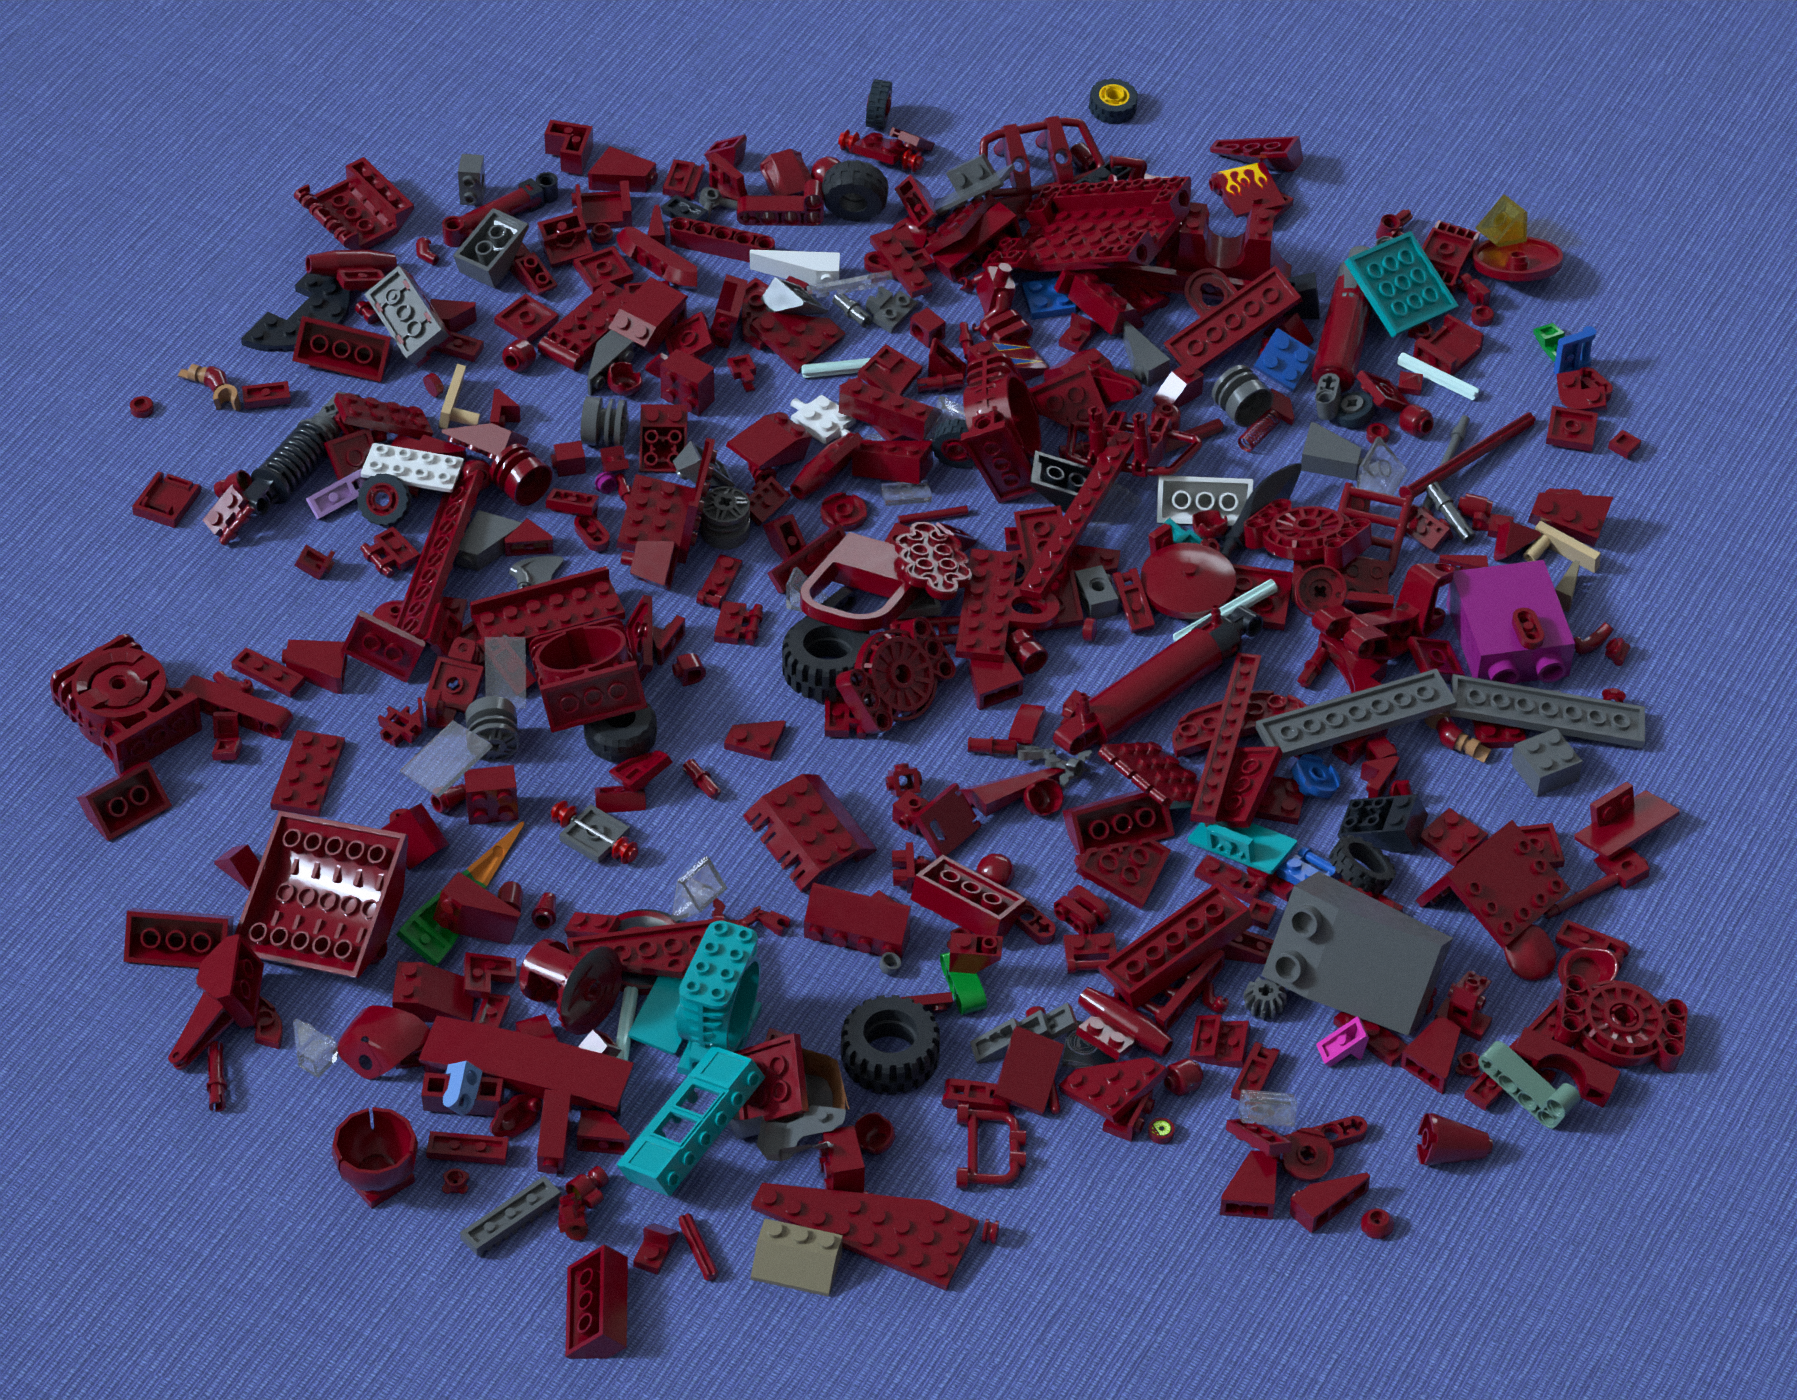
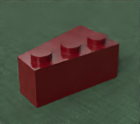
[852,439,933,484]
[1527,492,1613,547]

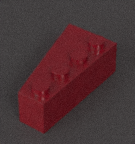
[932,202,1023,283]

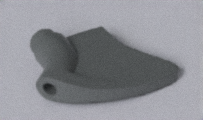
[509,556,564,589]

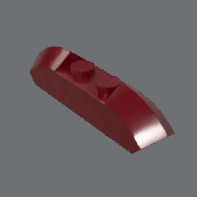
[616,227,697,290]

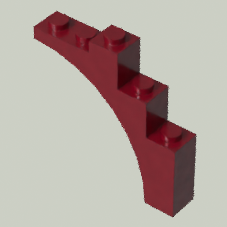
[1318,632,1388,766]

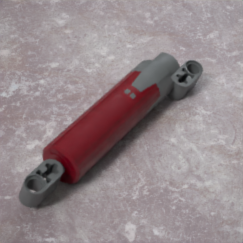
[1312,236,1393,420]

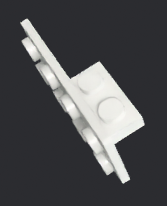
[361,443,464,492]

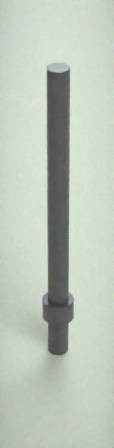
[1421,415,1470,510]

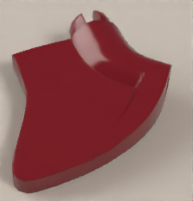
[891,217,936,251]

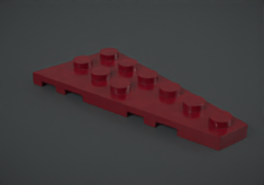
[567,918,720,979]

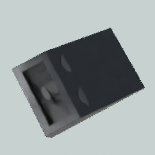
[1337,794,1428,852]

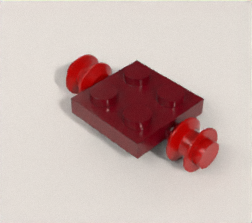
[838,129,924,173]

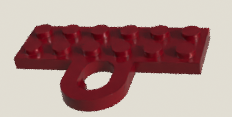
[1164,265,1302,372]
[1008,505,1084,632]
[955,548,1059,662]

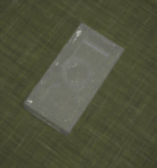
[881,480,932,506]

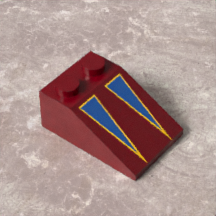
[967,340,1049,382]

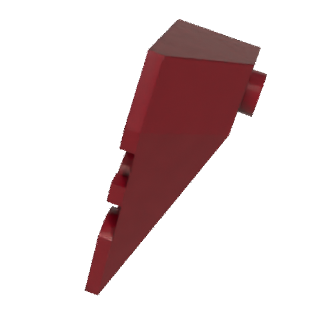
[1210,136,1303,172]

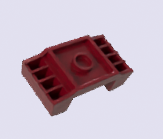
[1422,220,1481,296]

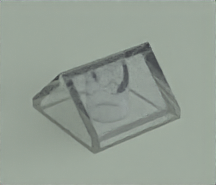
[1356,436,1407,495]
[672,856,727,921]

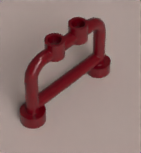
[956,1103,1026,1189]

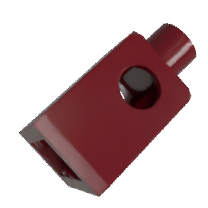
[621,541,681,591]

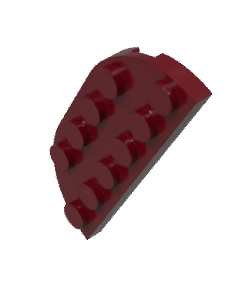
[1172,690,1307,758]

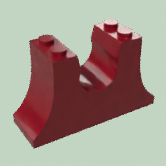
[1156,202,1292,281]

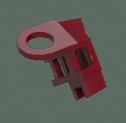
[377,697,425,747]

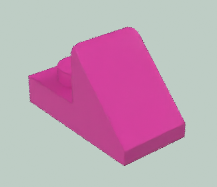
[1316,1016,1369,1067]

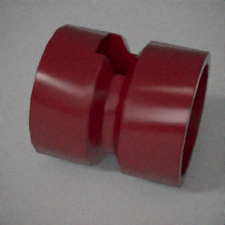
[1005,628,1048,674]

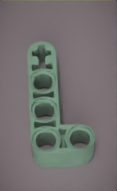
[1478,1041,1580,1129]

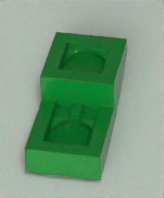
[1533,323,1565,363]

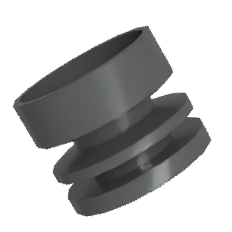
[1212,365,1274,427]
[580,396,629,447]
[700,486,750,550]
[465,696,519,762]

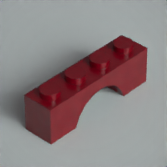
[1513,1027,1620,1108]

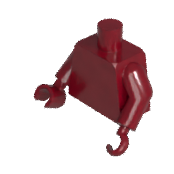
[958,263,1015,331]

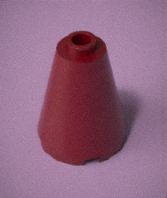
[1417,1113,1493,1165]

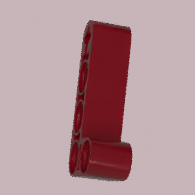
[737,179,824,226]

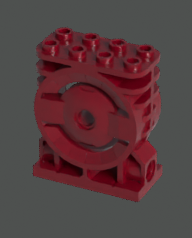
[961,353,1042,503]
[529,617,648,733]
[50,634,202,774]

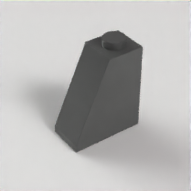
[1301,422,1364,480]
[456,510,522,571]

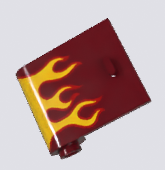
[1209,162,1286,218]

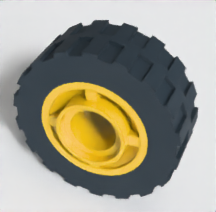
[1089,78,1138,124]

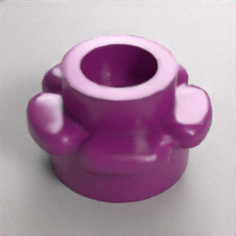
[595,472,617,494]

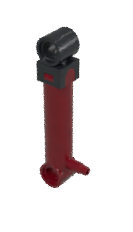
[442,172,558,247]

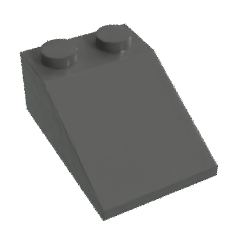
[453,208,529,288]

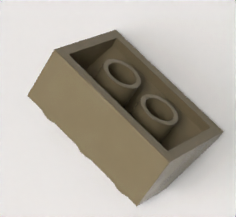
[751,1218,843,1297]

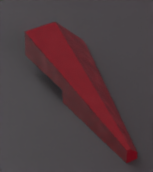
[956,767,1066,817]

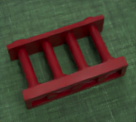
[1113,949,1225,1033]

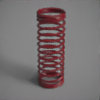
[1238,409,1281,452]

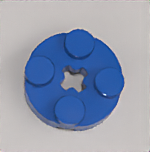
[1291,754,1340,799]

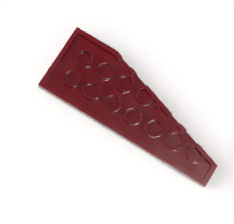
[751,1183,979,1291]

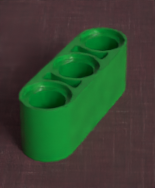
[940,952,987,1015]

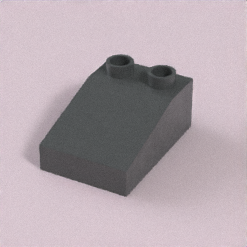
[1262,871,1453,1035]

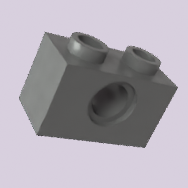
[458,154,486,206]
[1075,565,1121,619]

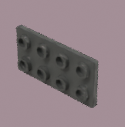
[935,153,1015,217]

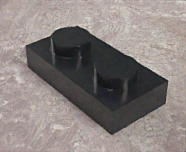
[661,195,709,222]

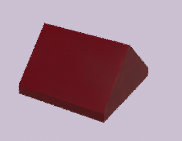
[381,803,449,871]

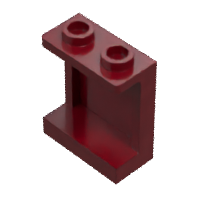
[571,180,632,230]
[710,274,748,349]
[1413,314,1484,376]

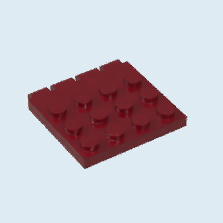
[1098,741,1200,809]

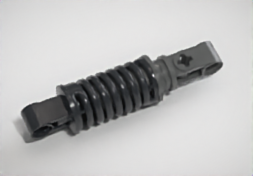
[243,391,362,516]

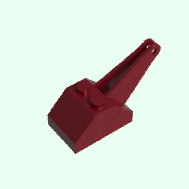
[1044,348,1142,408]
[168,934,264,1070]

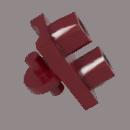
[892,842,931,893]
[558,1193,588,1241]

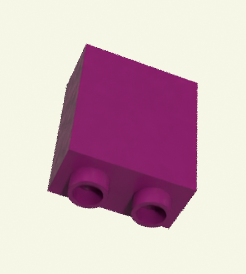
[1446,560,1575,684]

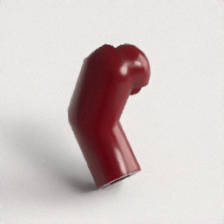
[416,237,439,266]
[1202,982,1229,1013]

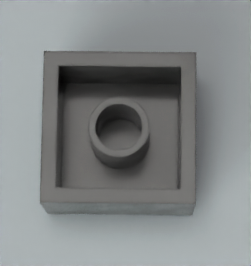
[1511,728,1582,797]

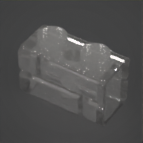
[1238,1090,1297,1127]

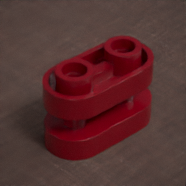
[980,309,1033,341]
[1054,885,1111,934]

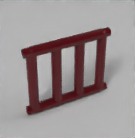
[1337,482,1413,575]

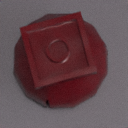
[331,1107,418,1209]

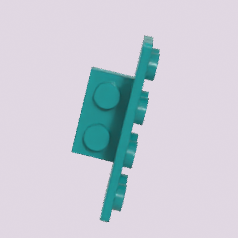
[1188,822,1297,874]
[628,976,683,1055]

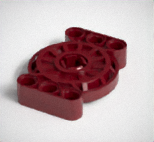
[1244,499,1372,569]
[836,617,956,735]
[1554,974,1688,1072]

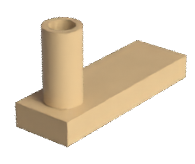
[438,364,480,429]
[1523,521,1601,573]

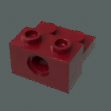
[537,210,594,269]

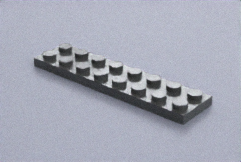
[1256,669,1457,760]
[1450,674,1645,748]

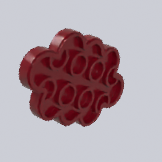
[895,522,972,600]

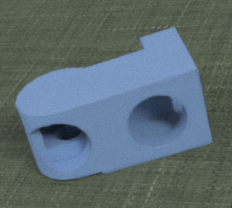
[443,1061,482,1116]

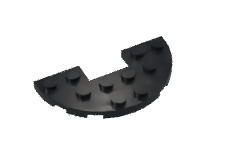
[241,273,350,352]

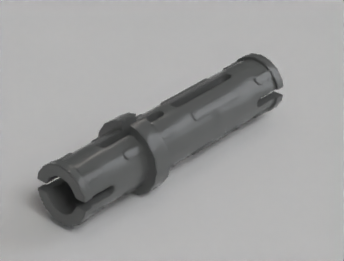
[1426,482,1476,544]

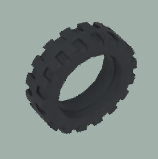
[1329,835,1396,894]

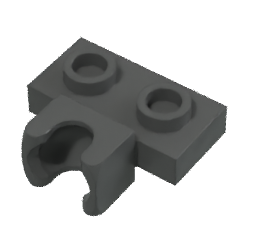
[866,286,918,334]

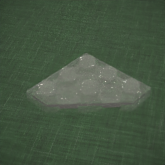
[806,270,893,298]

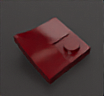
[709,152,748,201]
[858,344,922,396]
[608,750,673,793]

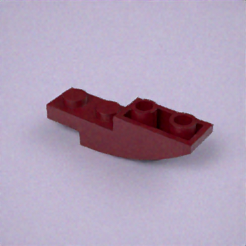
[509,242,558,296]

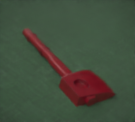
[1543,847,1650,919]

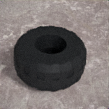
[822,160,889,222]
[583,702,657,763]

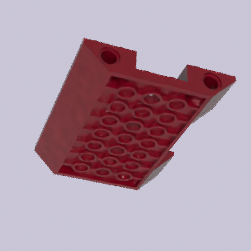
[982,176,1191,273]

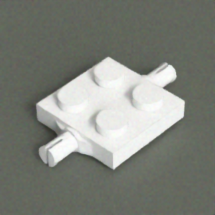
[791,395,856,445]

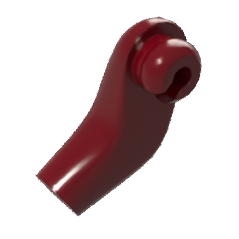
[1574,622,1614,655]
[213,671,254,695]

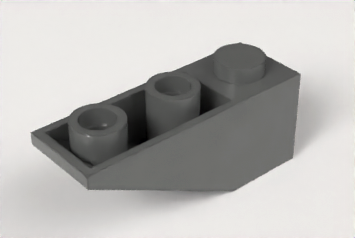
[587,330,634,396]

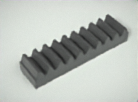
[460,1176,561,1258]

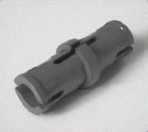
[832,291,873,328]

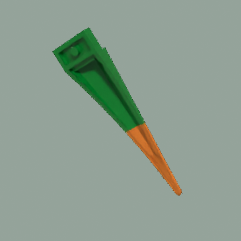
[396,821,524,967]

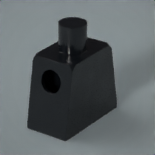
[1283,272,1320,319]

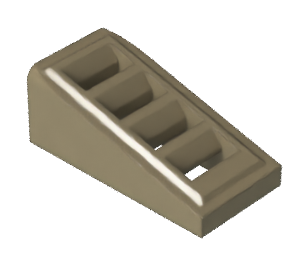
[1555,560,1580,612]

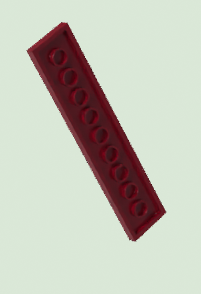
[394,469,485,640]

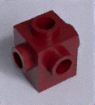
[885,763,922,798]
[892,790,930,835]

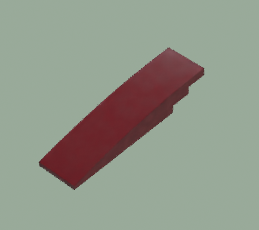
[419,1016,634,1112]

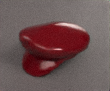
[1504,924,1557,981]
[1558,947,1619,986]

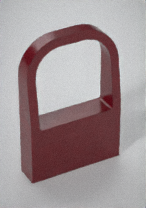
[800,532,925,631]

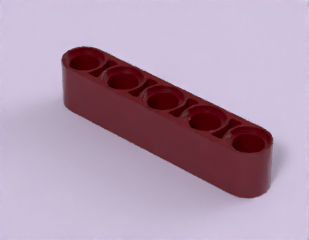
[669,217,775,263]
[181,675,294,739]

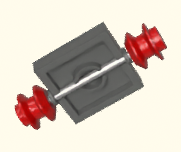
[551,800,638,864]

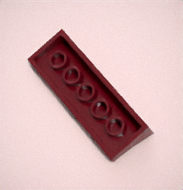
[1098,882,1253,1010]

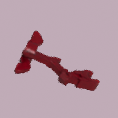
[712,897,791,936]

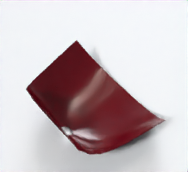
[337,1005,430,1079]

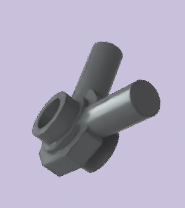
[699,187,737,223]

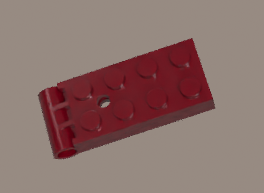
[538,281,633,372]

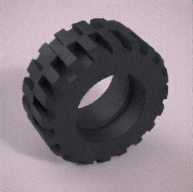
[782,617,871,702]
[841,995,940,1095]

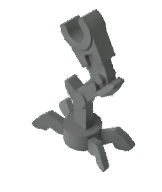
[1017,745,1092,787]

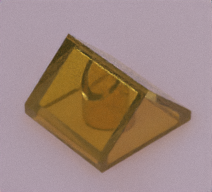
[1475,194,1528,247]

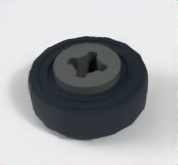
[1335,392,1375,428]

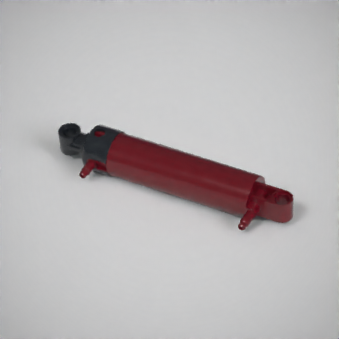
[1053,604,1264,755]

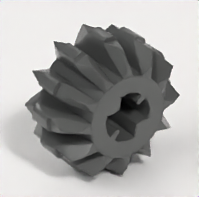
[1243,977,1287,1020]

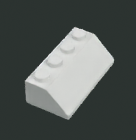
[1157,476,1253,526]

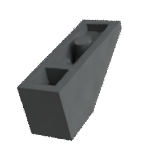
[1122,321,1170,387]

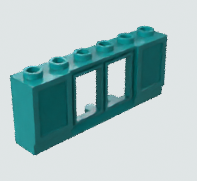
[616,1046,765,1197]

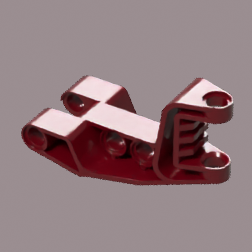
[1312,563,1455,660]

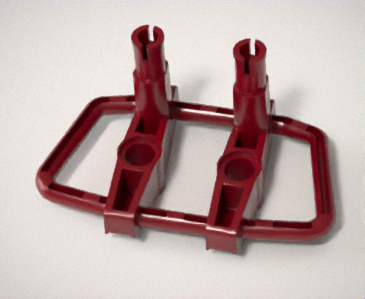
[979,116,1105,203]
[1065,406,1202,477]

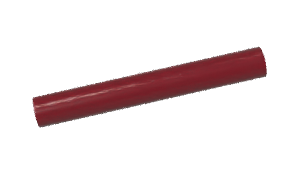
[898,505,968,525]

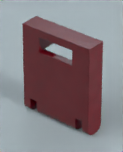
[132,471,202,528]
[913,783,982,858]

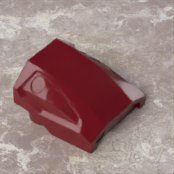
[760,148,813,196]

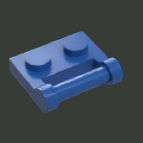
[1553,326,1596,376]
[1277,846,1342,885]

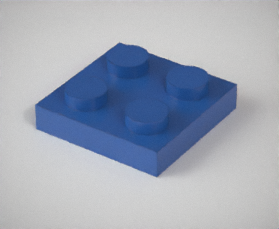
[1021,277,1076,320]
[1253,328,1316,392]

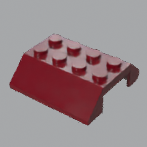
[294,157,414,250]
[743,774,877,893]

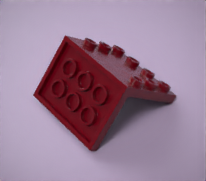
[616,438,718,564]
[1415,820,1571,948]

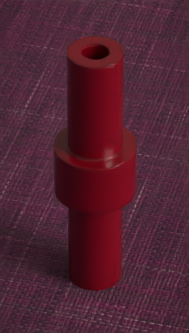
[959,322,974,360]
[615,473,632,507]

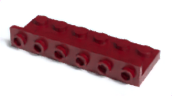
[470,566,625,652]

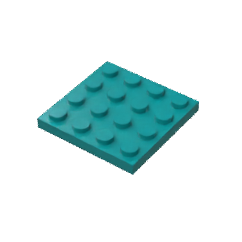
[1344,231,1459,338]

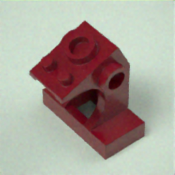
[1434,971,1493,1042]

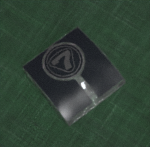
[1062,1020,1117,1068]

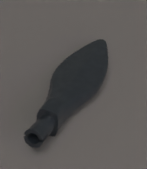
[1219,463,1302,561]

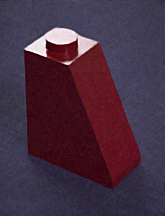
[588,146,658,193]
[282,639,348,694]
[1400,1014,1461,1094]
[537,1089,573,1174]
[1220,1150,1277,1220]

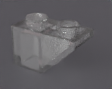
[293,1018,338,1078]

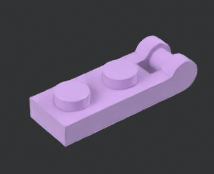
[306,468,366,519]

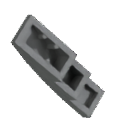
[970,1002,1078,1064]

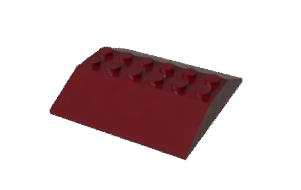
[234,811,408,979]

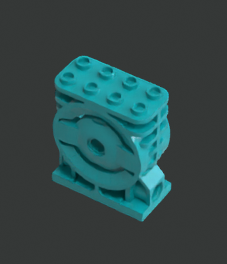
[677,921,762,1076]

